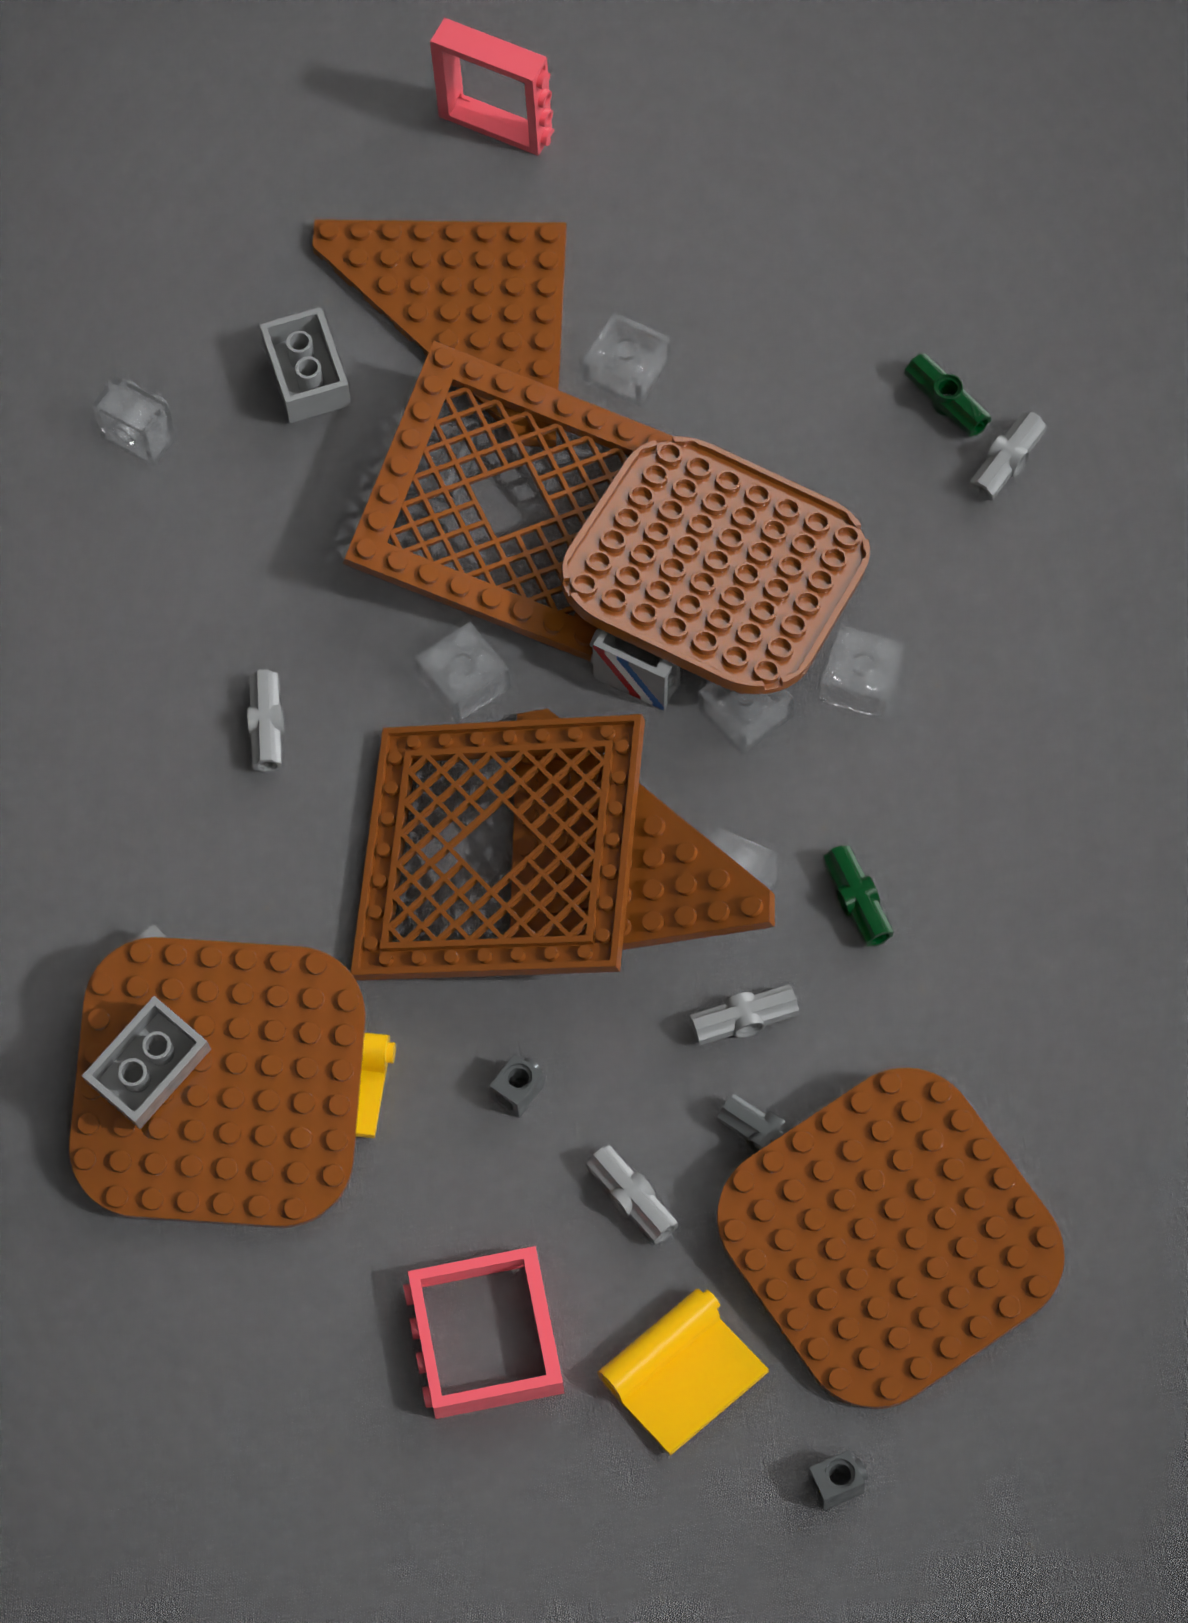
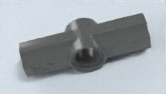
[717,1094,792,1152]

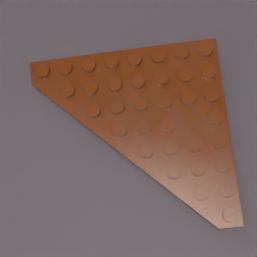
[312,219,567,447]
[510,708,775,950]

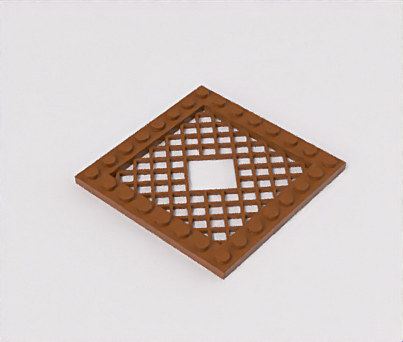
[343,340,675,662]
[351,714,645,981]

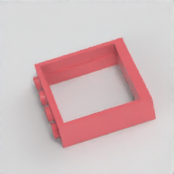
[430,18,555,156]
[403,1246,564,1419]

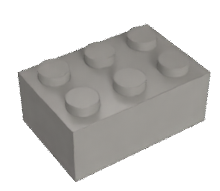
[259,307,352,423]
[82,996,211,1129]

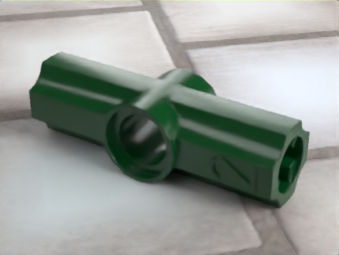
[904,353,991,437]
[823,845,894,947]

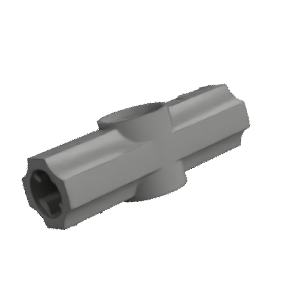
[969,412,1047,501]
[247,669,284,773]
[690,984,799,1046]
[586,1145,678,1245]

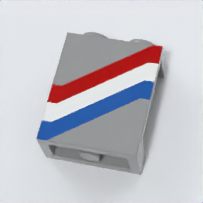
[590,628,680,710]

